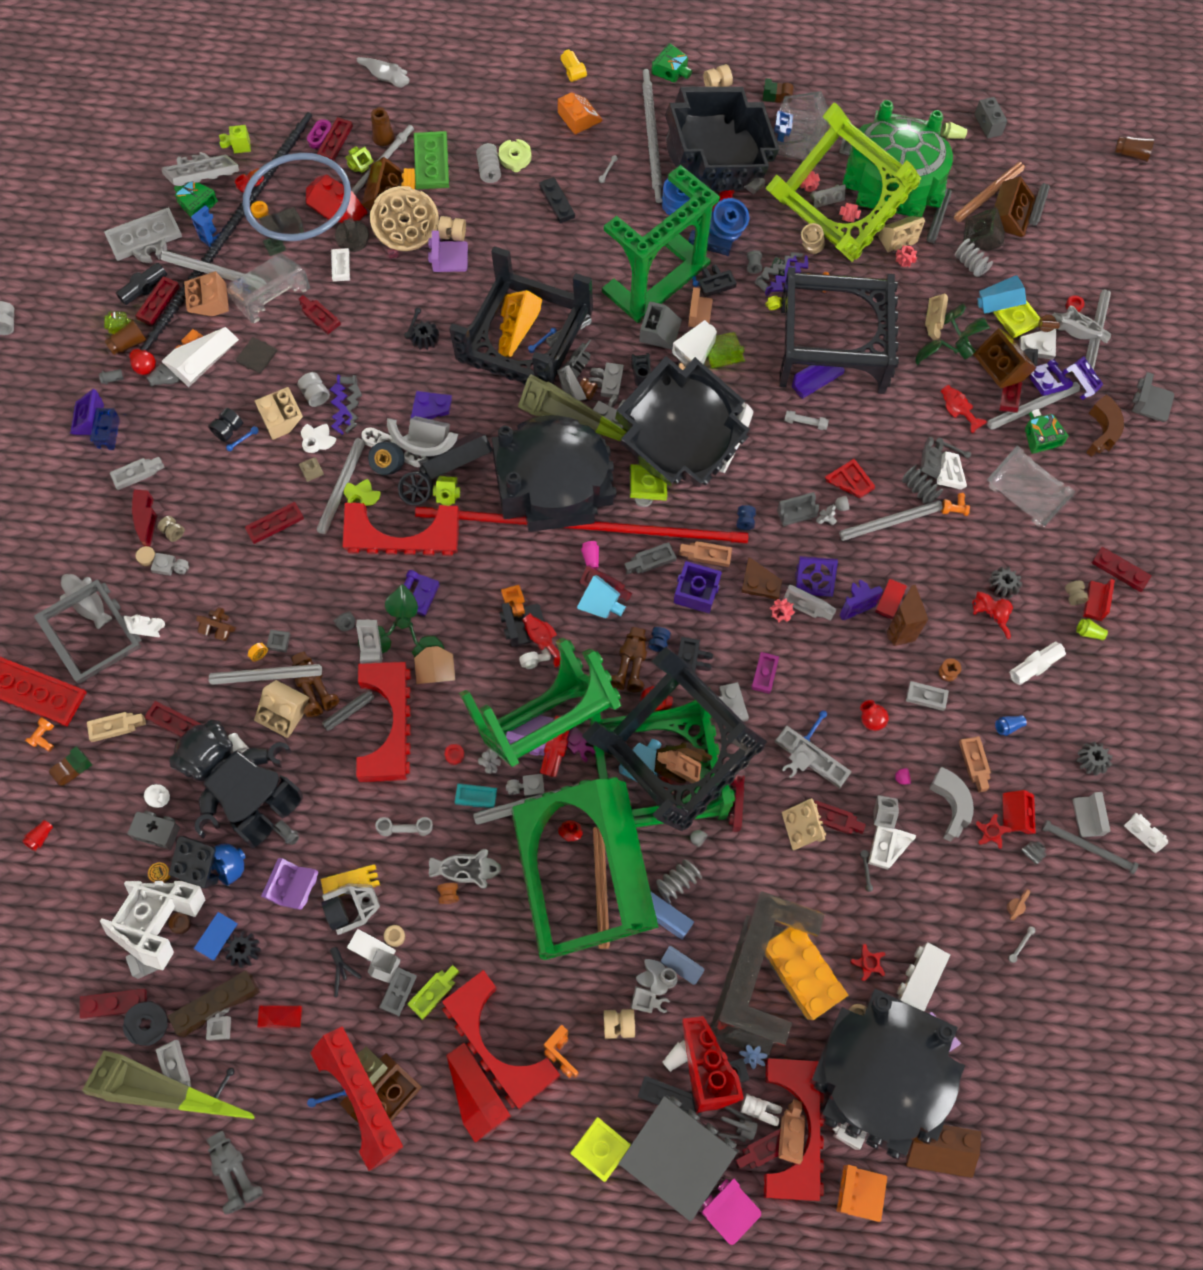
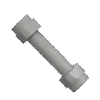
[784,410,829,430]

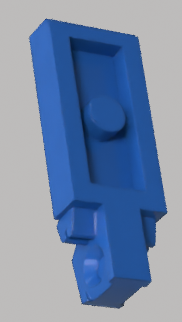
[774,111,793,142]

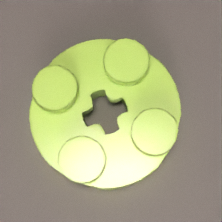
[498,139,532,172]

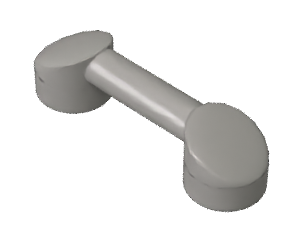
[375,817,433,836]

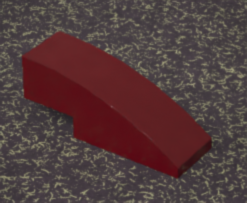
[132,489,157,547]

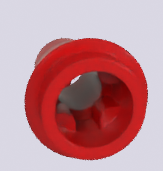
[22,820,53,851]

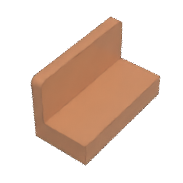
[688,288,713,327]

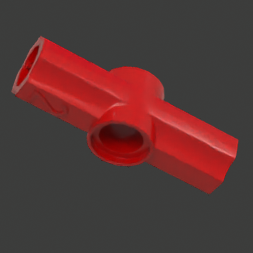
[540,716,570,778]

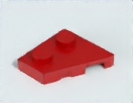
[825,459,875,498]

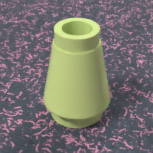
[941,122,967,139]

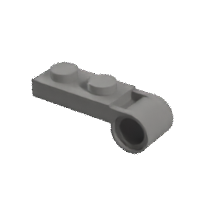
[356,619,382,664]

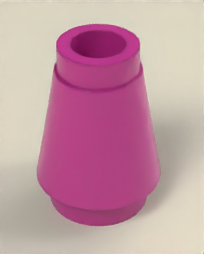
[581,541,599,569]

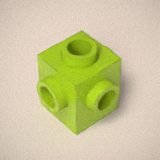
[345,146,374,173]
[433,476,460,506]

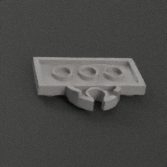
[161,152,239,186]
[104,207,182,263]

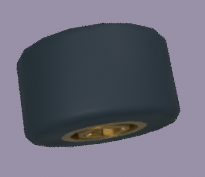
[368,442,405,475]

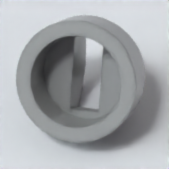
[835,496,849,511]
[690,830,708,848]

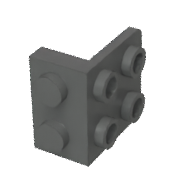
[1131,372,1174,422]

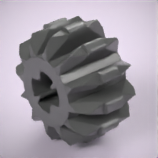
[988,567,1022,599]
[1077,741,1113,776]

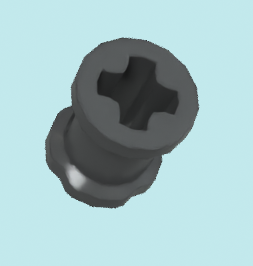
[747,250,762,274]

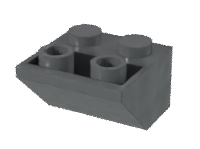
[639,301,682,350]

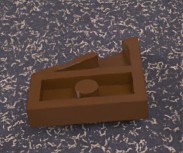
[741,557,782,600]

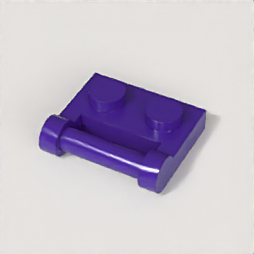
[1028,359,1073,396]
[404,570,440,617]

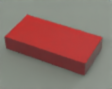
[875,579,907,619]

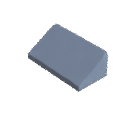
[661,946,705,985]

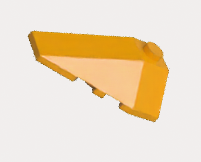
[498,290,542,357]

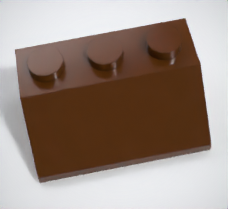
[362,157,404,211]
[990,176,1036,237]
[973,328,1037,388]
[887,584,929,646]
[340,1053,422,1123]
[906,1125,981,1178]

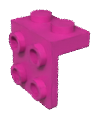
[700,1178,761,1245]

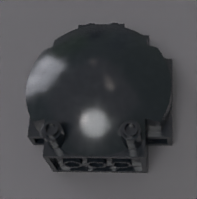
[665,87,779,191]
[615,356,750,487]
[492,415,617,532]
[810,989,965,1160]

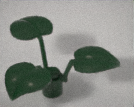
[916,304,990,366]
[358,584,445,658]

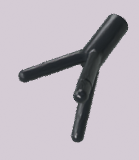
[330,947,362,998]

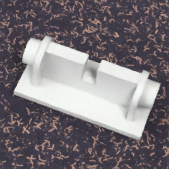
[124,614,165,637]
[1124,813,1168,853]

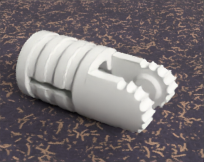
[740,1093,782,1126]

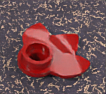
[234,168,264,192]

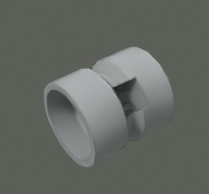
[0,301,15,335]
[297,372,330,407]

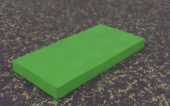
[414,131,449,189]

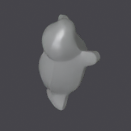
[357,57,410,88]
[1052,306,1111,343]
[60,574,112,629]
[429,849,501,889]

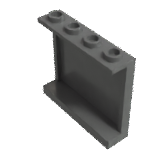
[619,1095,739,1222]

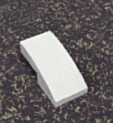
[347,929,396,962]

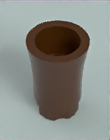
[371,107,395,146]
[1115,136,1154,162]
[104,319,146,356]

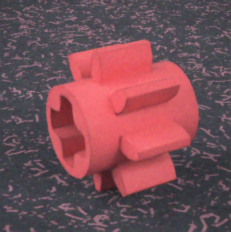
[800,171,820,192]
[839,202,861,222]
[896,245,917,267]
[770,598,795,622]

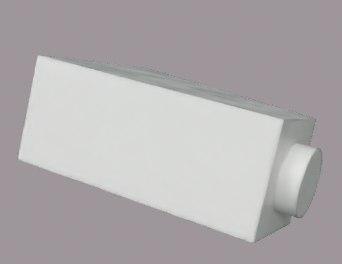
[672,320,717,366]

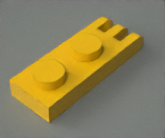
[321,865,380,897]

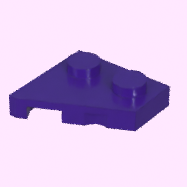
[411,391,452,419]

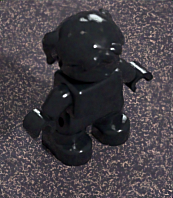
[169,719,303,848]

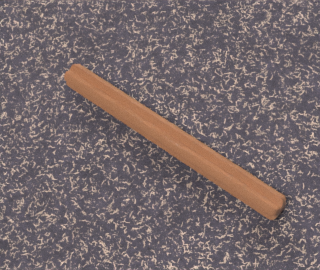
[954,162,1025,222]
[593,827,610,949]

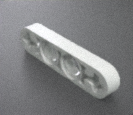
[362,427,426,467]

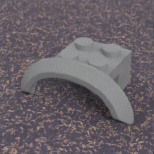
[387,416,458,456]

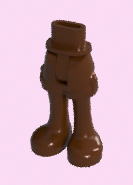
[610,627,647,693]
[291,652,339,717]

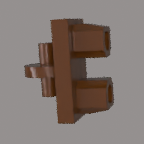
[196,607,236,641]

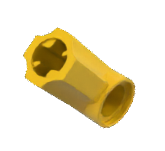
[560,49,587,82]

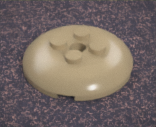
[370,186,439,251]

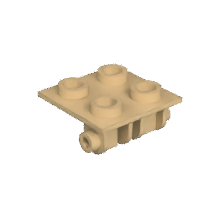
[782,798,826,851]

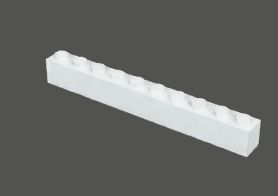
[832,942,950,1150]

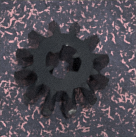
[409,320,439,350]
[224,931,261,968]

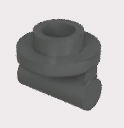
[333,611,355,631]
[1021,841,1046,865]

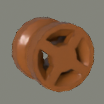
[580,378,598,400]
[939,658,961,682]
[437,883,459,904]

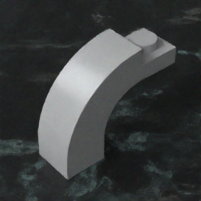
[929,767,974,842]

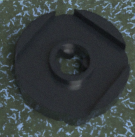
[123,1001,168,1046]

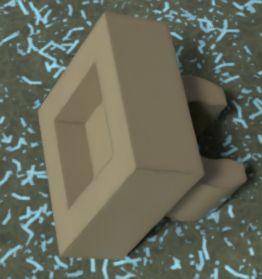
[299,457,324,482]

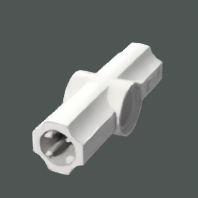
[1009,641,1066,685]

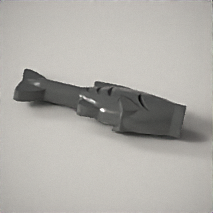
[146,364,180,387]

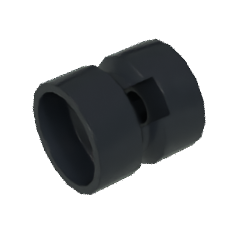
[208,408,243,442]

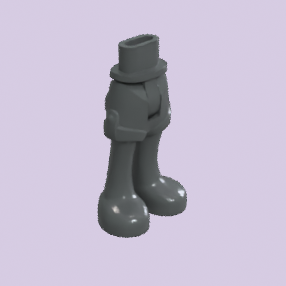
[207,1131,263,1215]

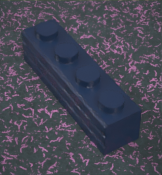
[689,230,733,256]

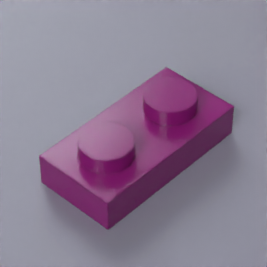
[751,652,779,694]

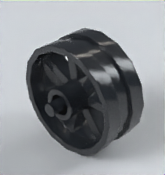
[398,471,433,505]

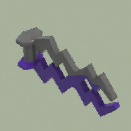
[755,252,808,296]
[330,375,362,435]

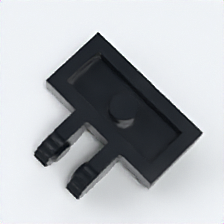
[698,264,737,297]
[678,637,713,673]

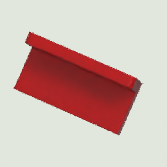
[1083,579,1115,621]
[1003,790,1036,834]

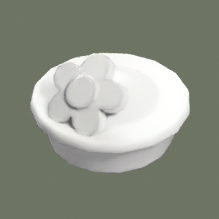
[144,784,170,808]

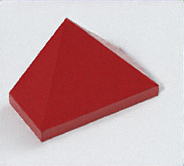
[257,1006,302,1028]

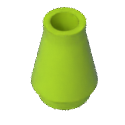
[1076,619,1108,640]

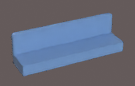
[614,892,694,940]

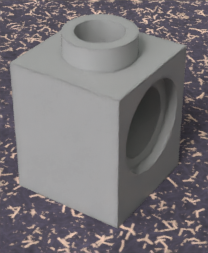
[873,795,899,829]

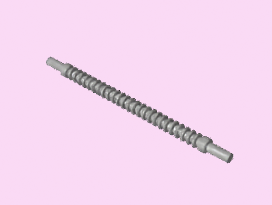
[642,69,662,203]

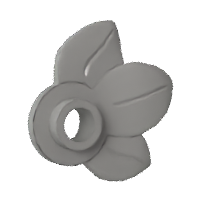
[636,959,678,995]

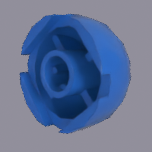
[211,843,245,886]

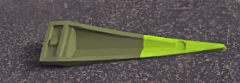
[518,374,627,441]
[82,1051,255,1119]

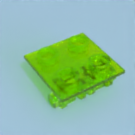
[707,332,745,369]

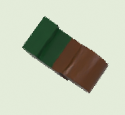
[762,78,794,103]
[49,746,93,786]

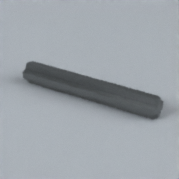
[926,188,952,244]

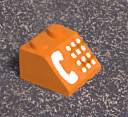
[558,92,602,135]

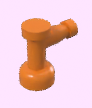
[941,493,970,516]
[25,717,54,752]

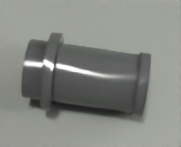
[99,368,124,385]
[273,820,300,845]

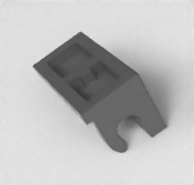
[777,492,819,526]
[378,967,417,1016]

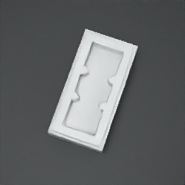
[331,248,350,281]

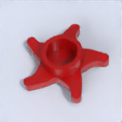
[976,814,1012,849]
[850,944,885,981]

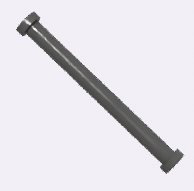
[1042,820,1139,874]

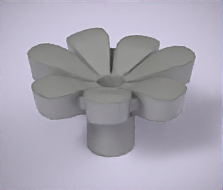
[816,504,837,525]
[478,748,501,774]

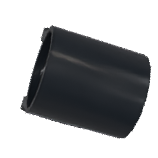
[631,353,651,386]

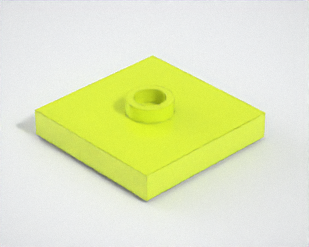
[994,300,1040,338]
[570,1117,631,1183]

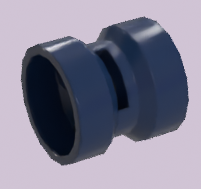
[736,505,756,530]
[648,627,671,652]

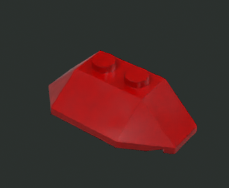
[306,174,368,224]

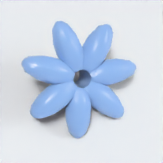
[740,1045,768,1069]

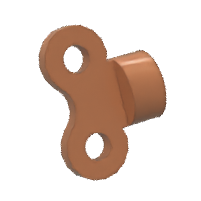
[1007,889,1031,921]

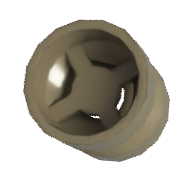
[157,516,185,542]
[1065,581,1089,606]

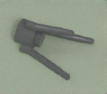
[717,1105,757,1142]

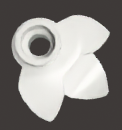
[301,424,336,453]

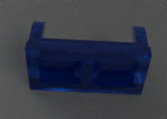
[90,408,120,450]

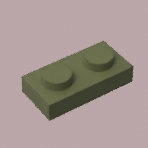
[357,1046,388,1085]

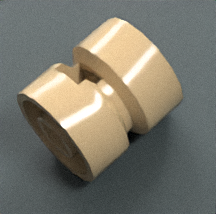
[703,64,733,87]
[438,216,466,241]
[801,223,825,254]
[604,1009,635,1039]

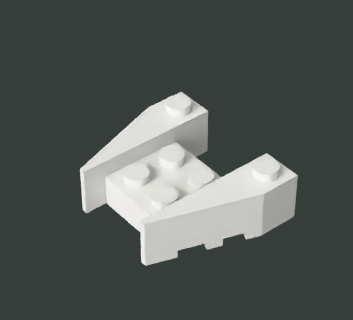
[100,881,205,970]

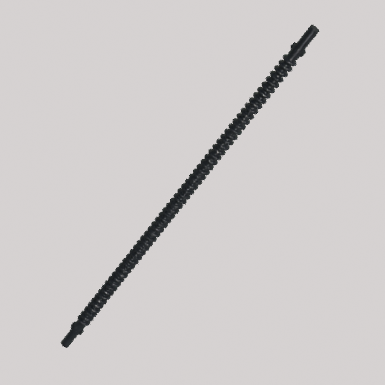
[140,112,312,351]

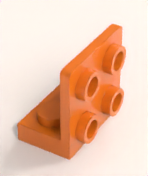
[544,1025,579,1079]
[836,1165,887,1222]

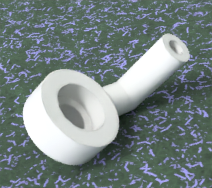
[519,647,551,669]

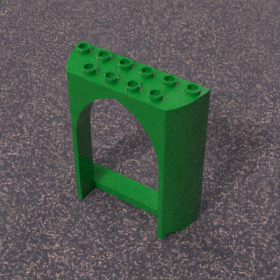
[511,777,659,961]

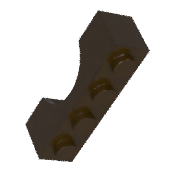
[168,971,261,1038]

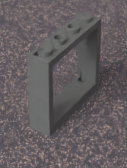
[34,579,142,684]

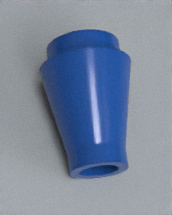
[995,715,1027,736]

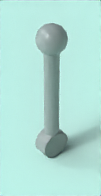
[599,155,618,183]
[1008,926,1035,963]

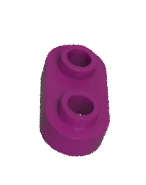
[307,119,331,149]

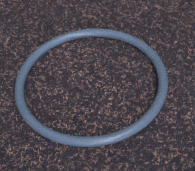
[243,153,351,241]

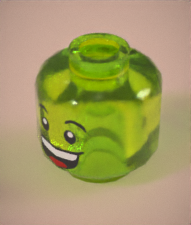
[104,311,131,334]

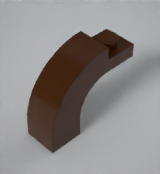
[1086,394,1124,457]

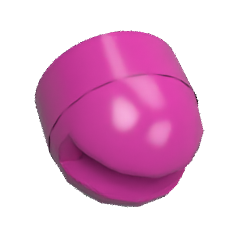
[895,768,911,785]

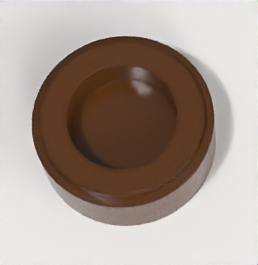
[168,912,191,934]

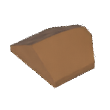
[414,646,455,684]

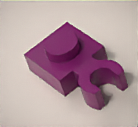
[567,727,595,763]

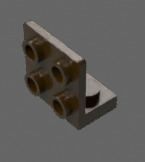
[654,742,712,783]

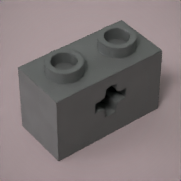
[974,97,1007,139]
[127,811,180,850]

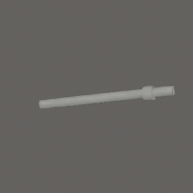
[351,125,414,195]

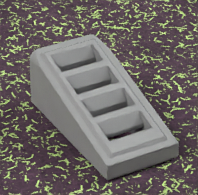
[557,366,586,401]

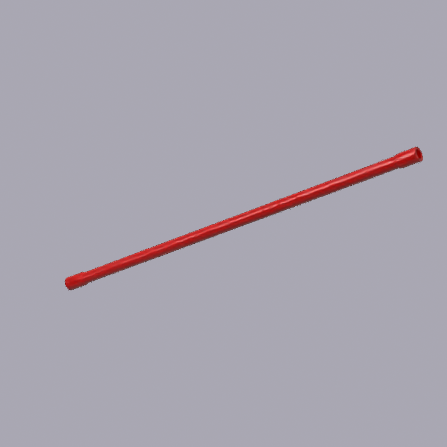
[415,506,748,544]

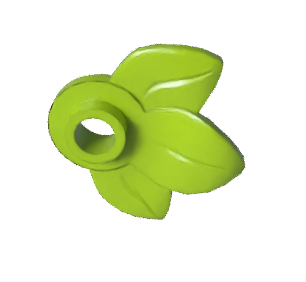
[344,479,381,506]

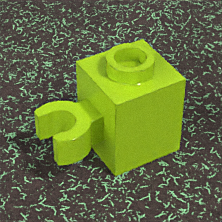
[219,125,251,154]

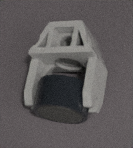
[321,883,380,935]

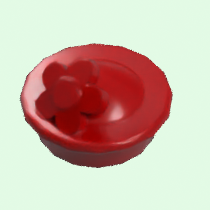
[558,820,583,842]

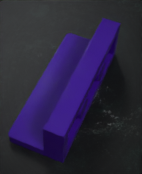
[791,365,845,399]

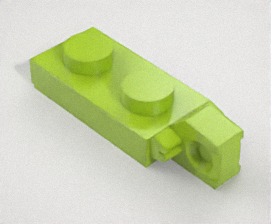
[407,965,460,1020]

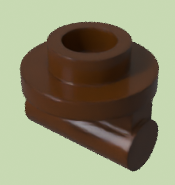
[1038,314,1060,332]

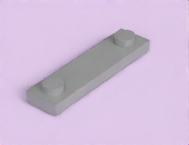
[775,725,852,789]

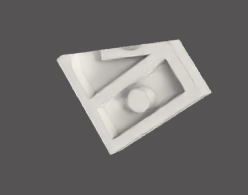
[1019,329,1056,359]
[937,451,967,490]
[868,826,916,870]

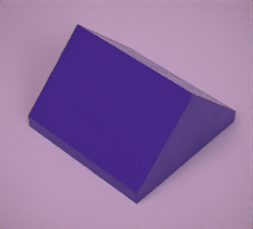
[70,389,104,435]

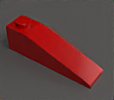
[682,1016,744,1113]
[446,1043,512,1143]

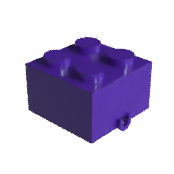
[673,561,722,614]

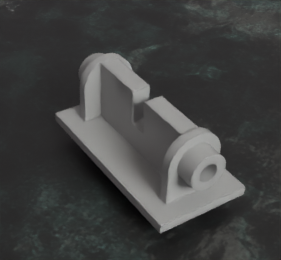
[810,184,846,208]

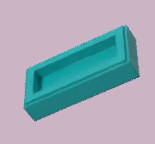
[455,783,497,809]

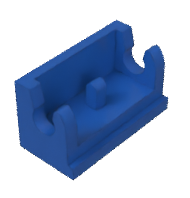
[191,206,219,247]
[194,912,238,961]

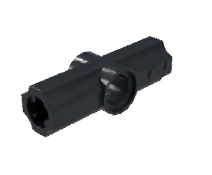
[116,263,167,305]

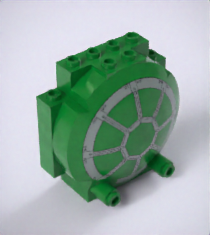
[842,100,953,217]

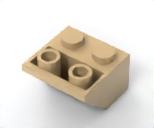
[879,216,925,252]
[255,387,303,440]
[254,680,309,738]

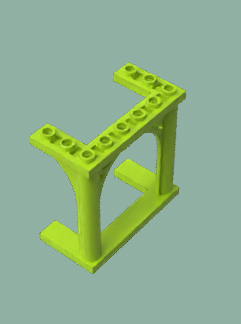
[765,102,921,262]

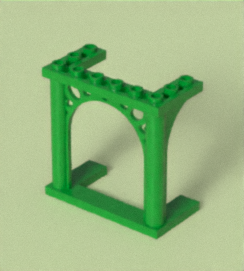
[602,165,720,323]
[459,638,621,767]
[590,687,735,828]

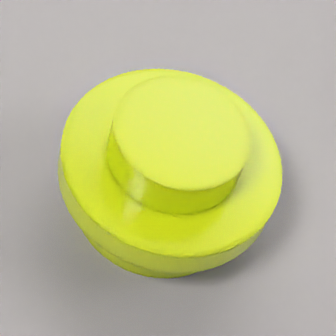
[765,296,783,310]

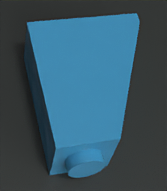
[977,275,1027,314]

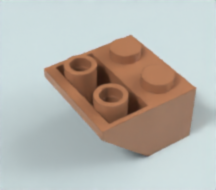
[184,271,229,316]

